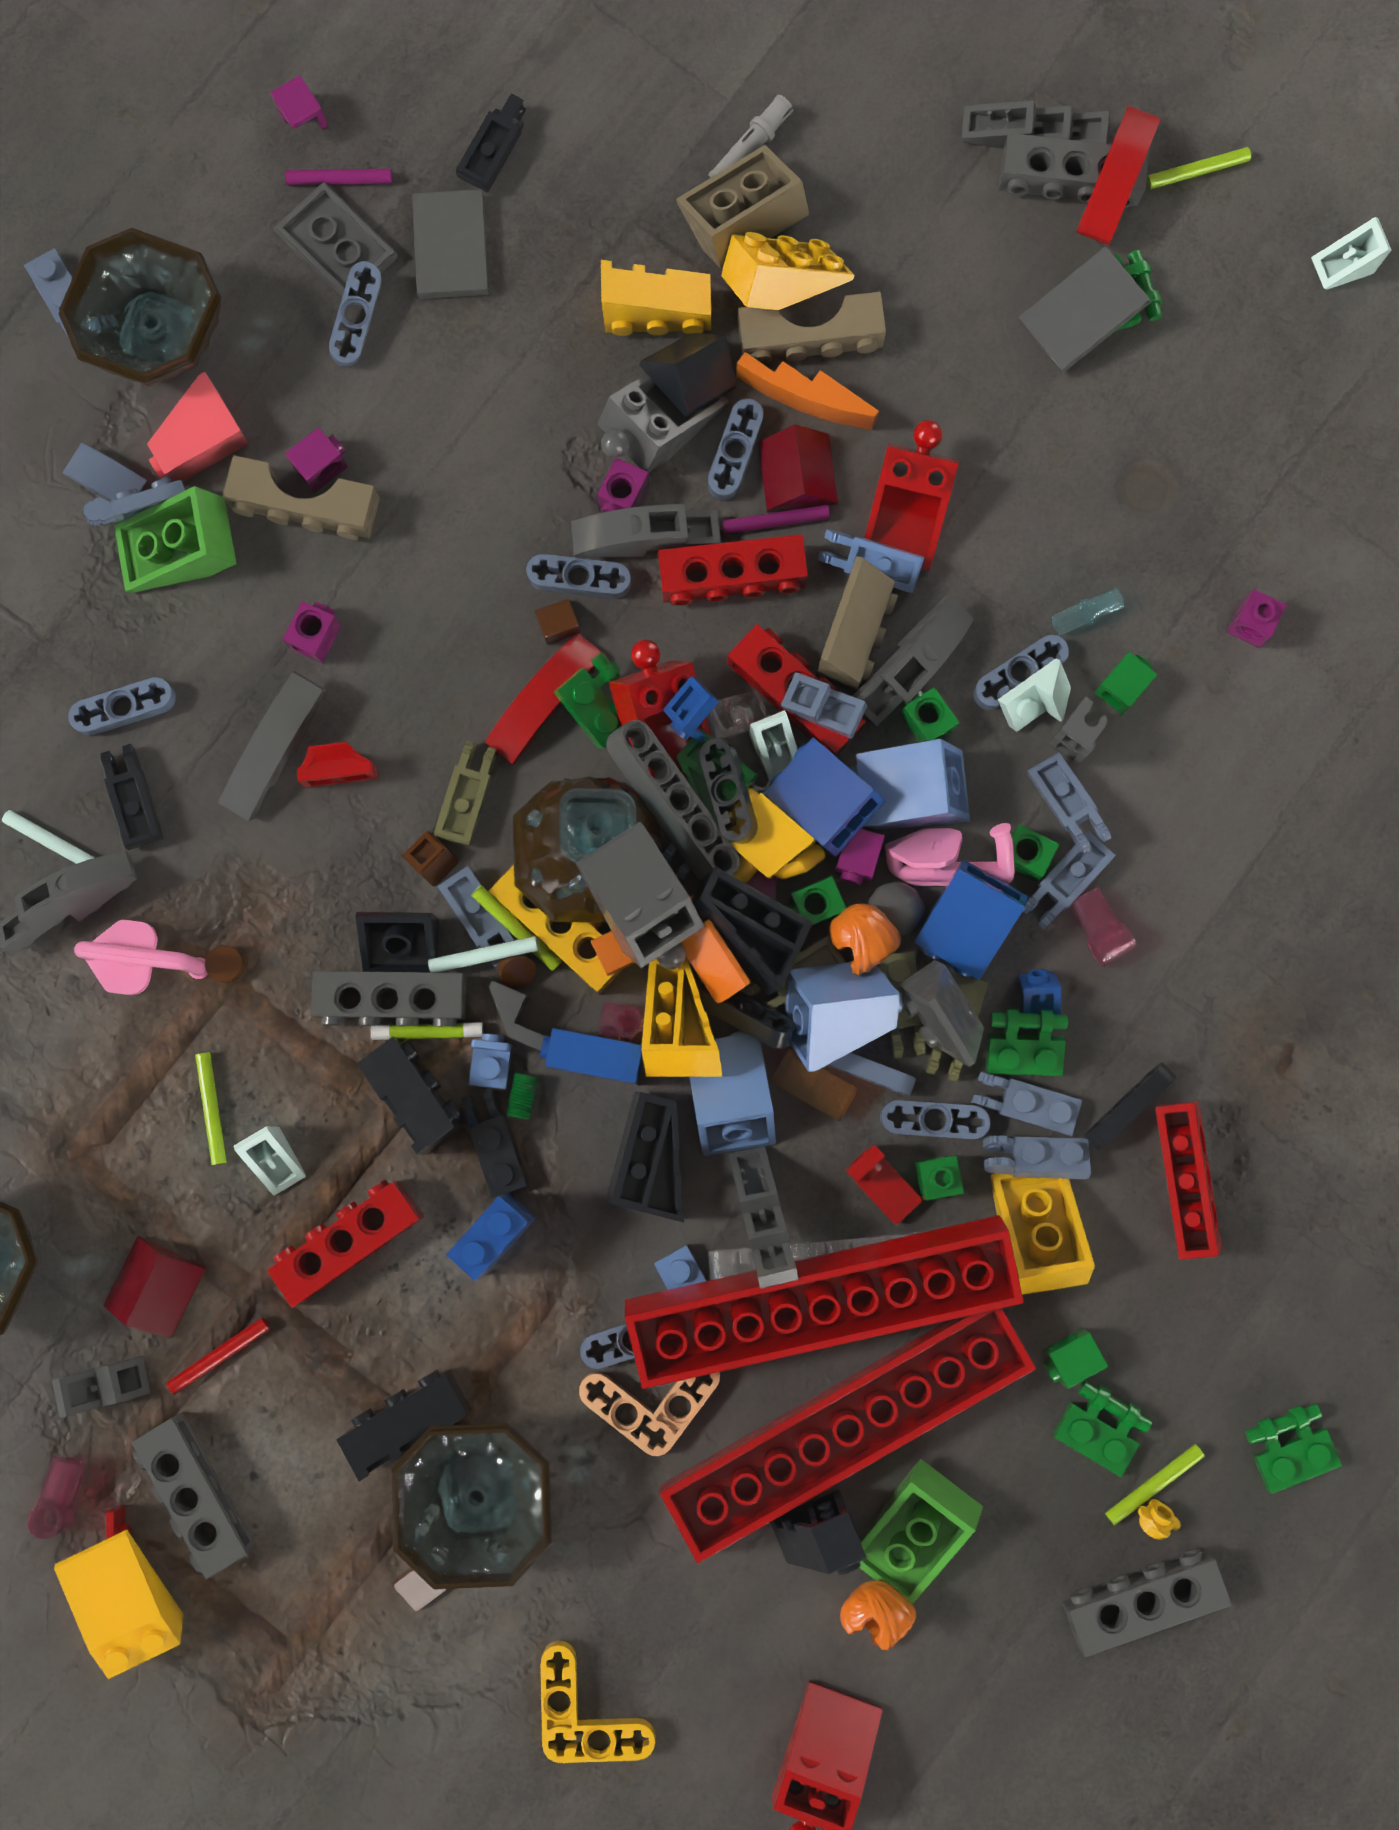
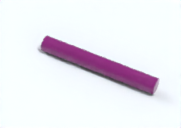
[285,168,393,185]
[721,505,830,535]

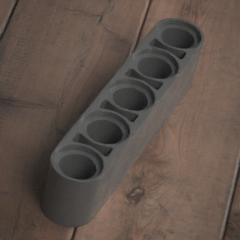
[606,720,740,881]

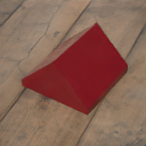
[758,424,838,513]
[103,1236,206,1338]

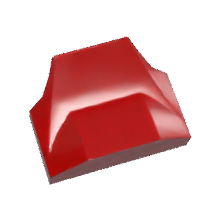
[297,742,378,788]

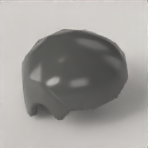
[868,882,925,936]

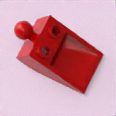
[864,420,959,571]
[609,639,711,779]
[771,1681,883,1830]

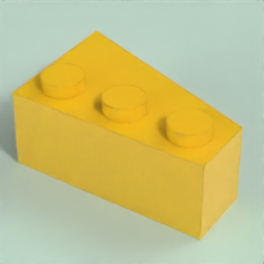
[601,260,711,336]
[641,957,722,1077]

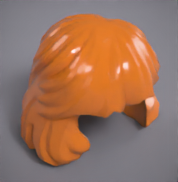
[829,903,901,976]
[840,1580,917,1650]

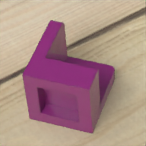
[270,75,328,130]

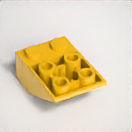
[721,232,854,310]

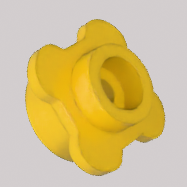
[1138,1499,1181,1540]

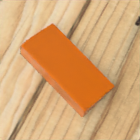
[680,919,750,1004]

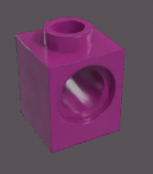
[285,427,348,493]
[597,458,649,513]
[1226,589,1287,648]
[282,601,341,664]
[834,829,885,886]

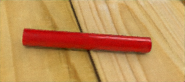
[166,1317,271,1395]

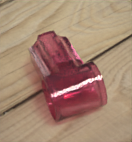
[1070,887,1137,967]
[598,1002,644,1043]
[27,1456,87,1539]

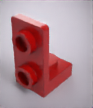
[844,1145,922,1224]

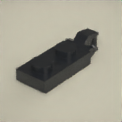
[456,93,526,193]

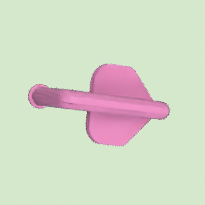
[885,823,1015,886]
[74,920,208,995]

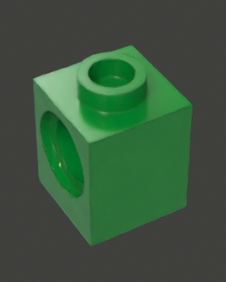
[1094,651,1158,716]
[900,687,960,743]
[1010,824,1059,882]
[787,876,846,929]
[914,1155,964,1201]
[1043,1328,1108,1389]

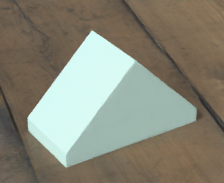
[1311,217,1391,290]
[749,710,798,782]
[234,1126,306,1196]

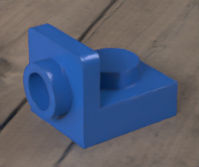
[663,676,719,743]
[1018,969,1061,1030]

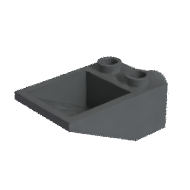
[597,374,729,473]
[575,822,704,970]
[898,960,984,1067]

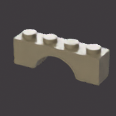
[738,292,886,365]
[222,455,380,540]

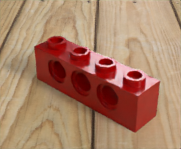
[658,534,808,606]
[727,624,866,757]
[1155,1100,1223,1260]
[267,1179,424,1308]

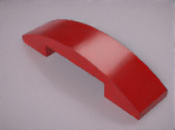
[1076,106,1161,245]
[485,633,606,766]

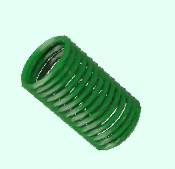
[505,1073,538,1120]

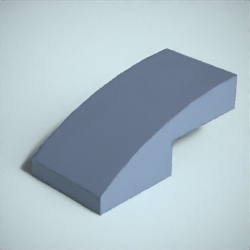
[63,443,147,501]
[781,672,867,739]

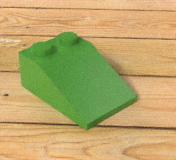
[114,486,237,593]
[859,1459,983,1604]

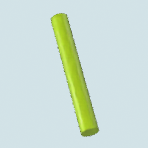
[1146,147,1251,190]
[471,885,562,971]
[195,1052,227,1165]
[1105,1444,1205,1526]

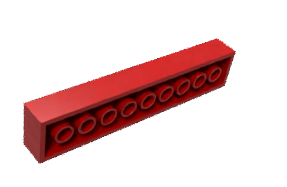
[625,1215,1024,1389]
[659,1308,1036,1564]

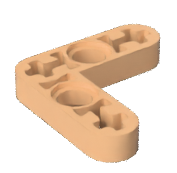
[579,1372,720,1456]

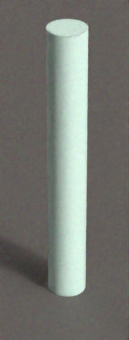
[2,810,95,864]
[428,936,540,973]

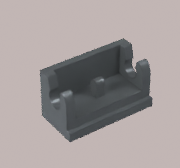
[1048,696,1107,766]

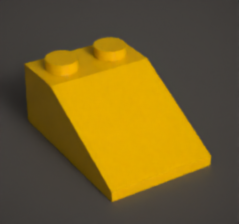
[990,1173,1095,1295]
[54,1530,183,1679]

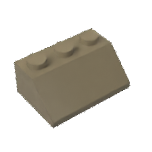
[676,145,809,269]
[816,556,898,691]

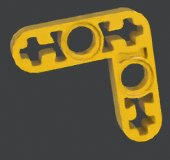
[540,1640,656,1763]

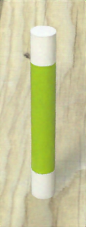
[371,1022,484,1040]

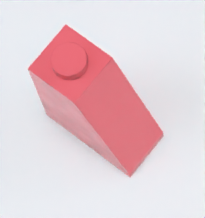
[147,371,249,482]

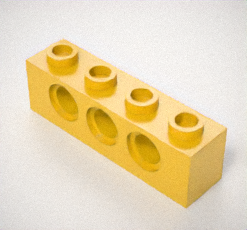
[488,864,623,995]

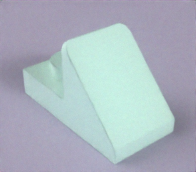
[998,658,1071,732]

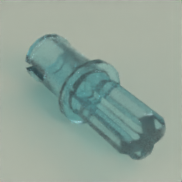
[1051,587,1124,635]

